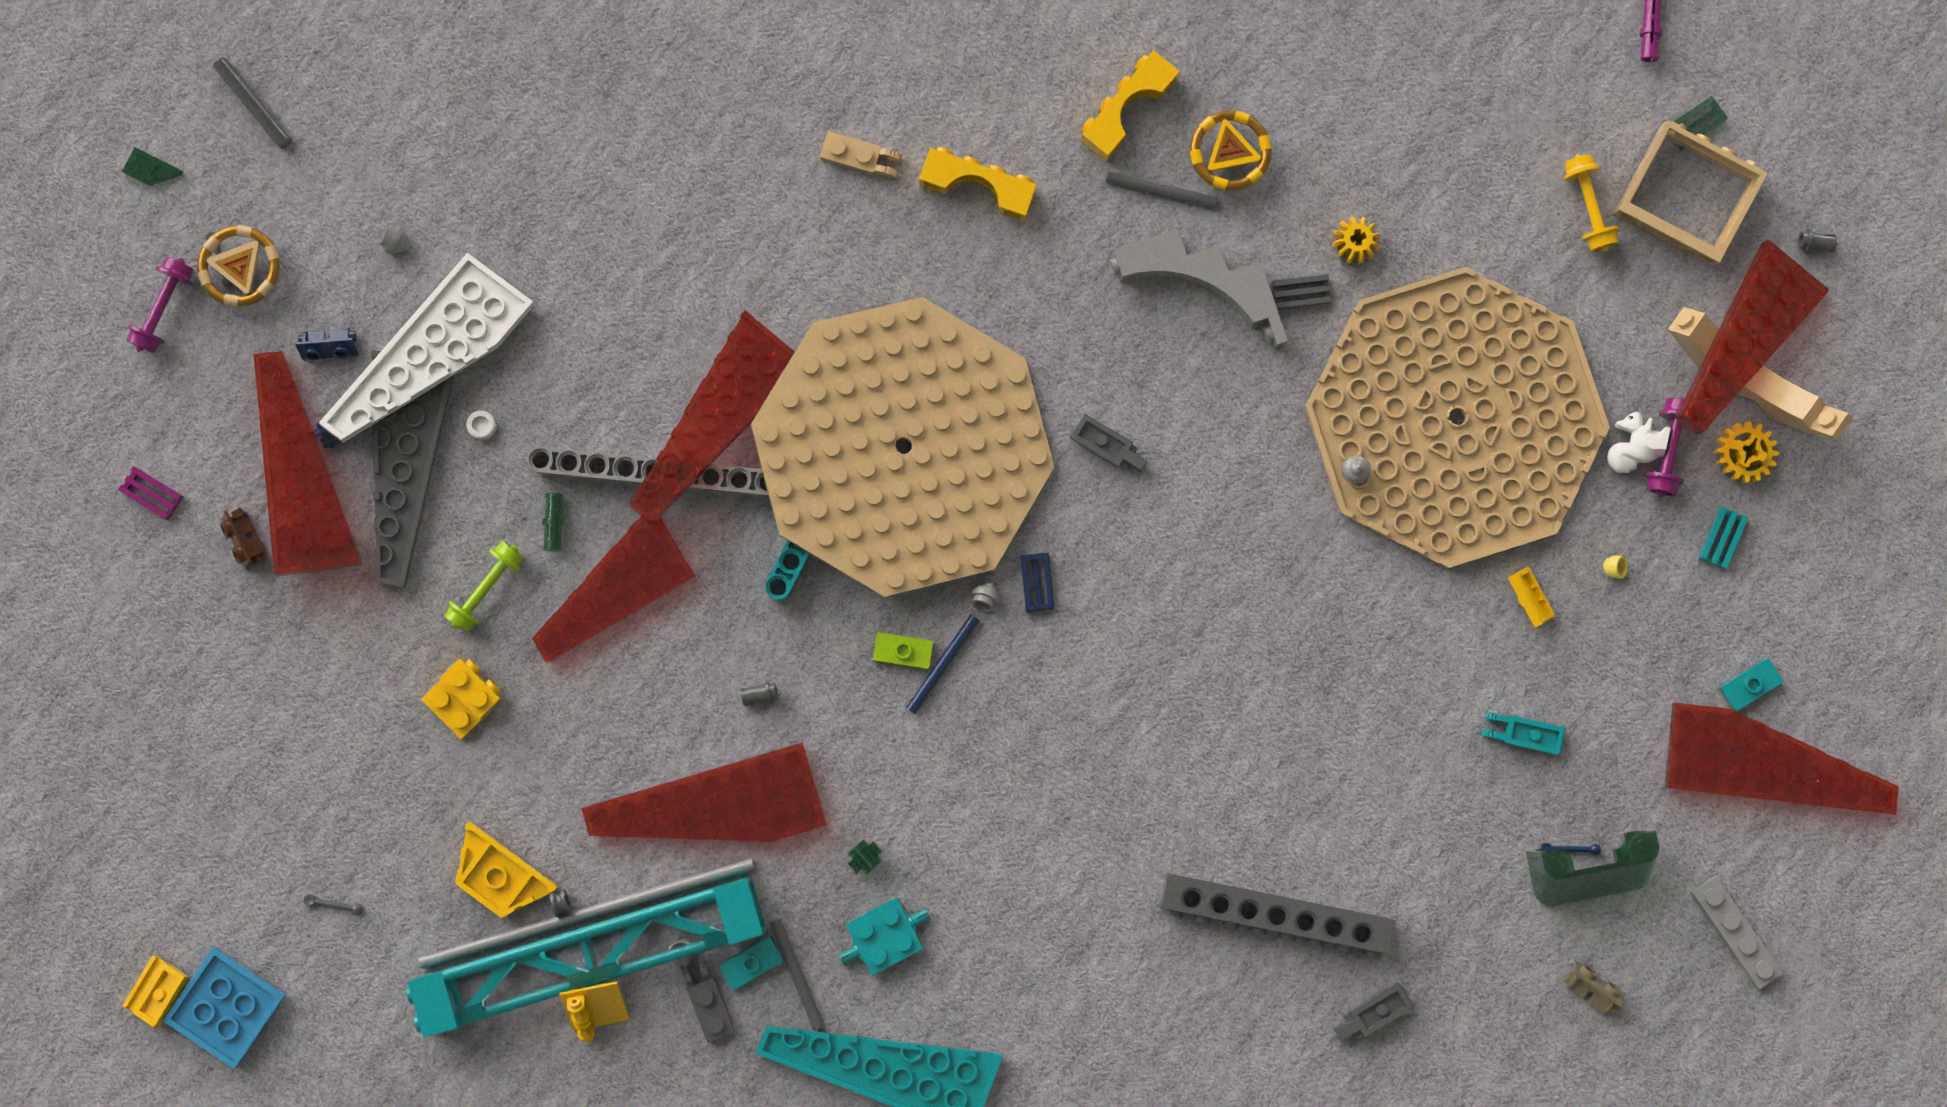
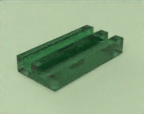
[1674,96,1728,151]

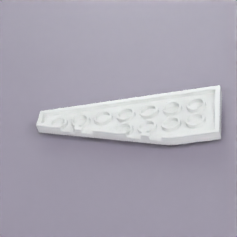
[319,253,534,443]

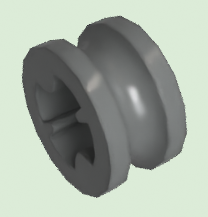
[550,889,572,918]

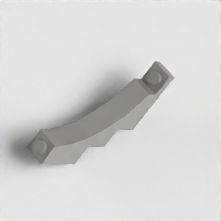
[1110,229,1288,349]

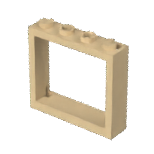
[1613,120,1768,266]

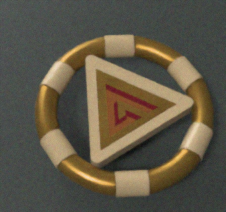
[197,225,280,307]

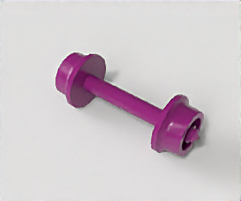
[127,257,194,353]
[1645,397,1698,498]

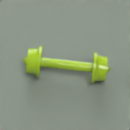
[444,541,526,633]

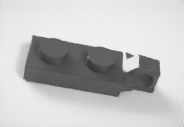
[1070,414,1147,473]
[1333,982,1414,1041]

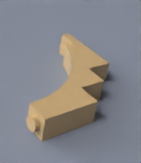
[1668,307,1853,442]

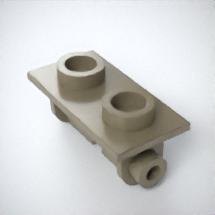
[1563,960,1623,1015]

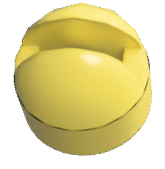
[1603,555,1628,579]

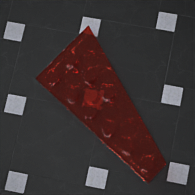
[532,503,696,663]

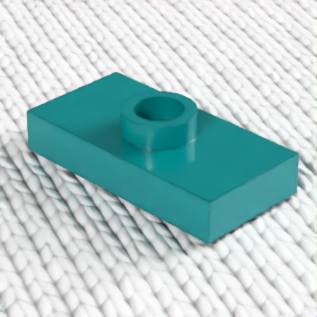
[1718,658,1784,712]
[719,936,784,990]

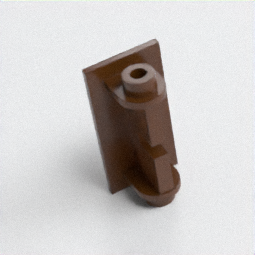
[220,508,266,570]

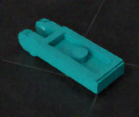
[1481,712,1566,756]

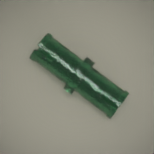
[542,493,565,552]

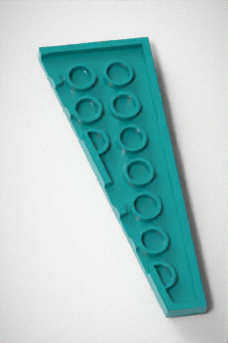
[755,1025,1003,1107]

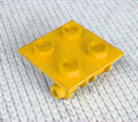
[559,981,630,1042]

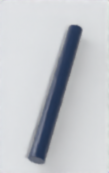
[906,614,980,714]

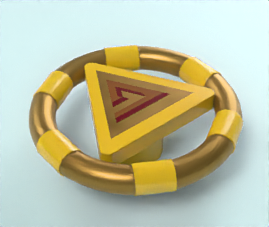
[1190,110,1272,191]

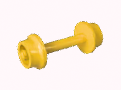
[1564,154,1620,252]

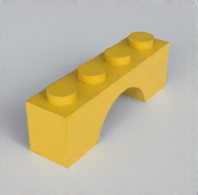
[1081,50,1180,162]
[919,147,1037,222]

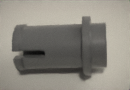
[1798,229,1837,252]
[741,681,778,707]

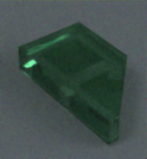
[121,147,183,186]

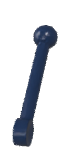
[1540,843,1601,855]

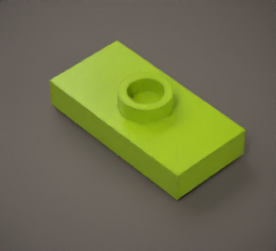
[873,632,934,669]

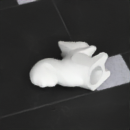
[1607,412,1671,473]

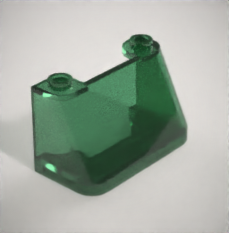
[1526,830,1659,906]

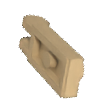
[820,131,902,178]

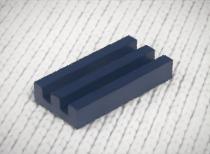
[1020,553,1054,612]

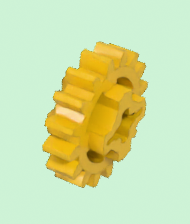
[1714,421,1779,484]

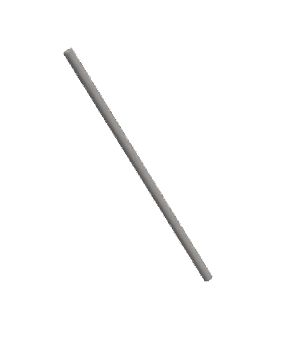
[419,858,755,969]

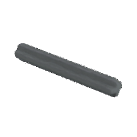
[213,57,292,149]

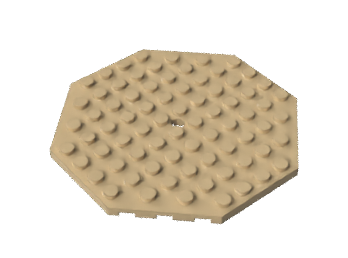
[1304,267,1610,569]
[751,297,1054,598]

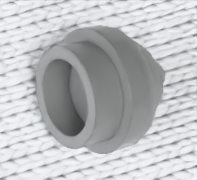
[379,225,410,254]
[1342,455,1371,484]
[971,582,999,612]

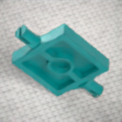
[839,897,931,976]

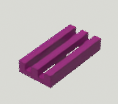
[118,466,184,520]

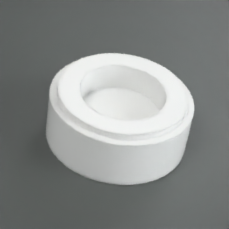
[466,411,496,440]

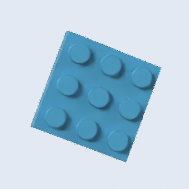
[163,947,287,1069]

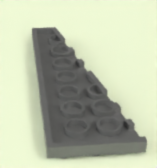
[371,350,454,588]

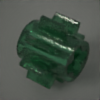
[847,840,882,875]

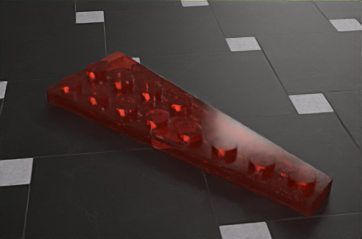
[1675,240,1829,435]
[630,310,795,526]
[253,351,362,576]

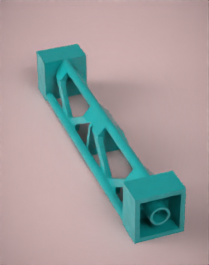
[406,876,767,1038]

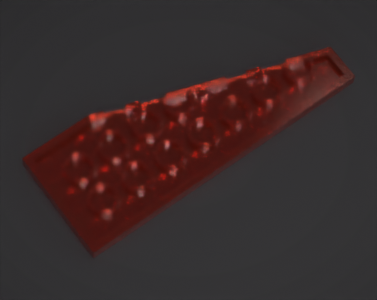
[1665,702,1899,815]
[581,742,827,842]

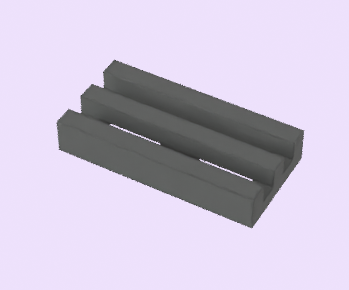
[1271,274,1332,310]

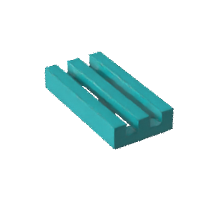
[1698,506,1749,570]

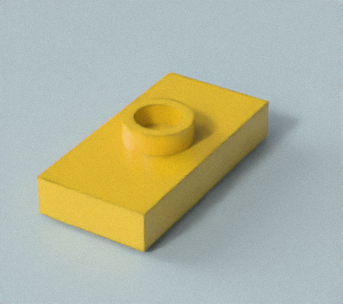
[1507,566,1555,628]

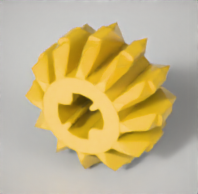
[1332,216,1381,265]

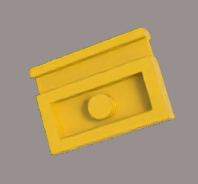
[122,955,190,1028]

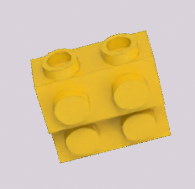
[421,658,504,740]

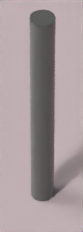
[1106,171,1217,208]
[770,919,824,1031]

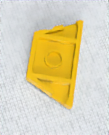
[455,821,559,918]

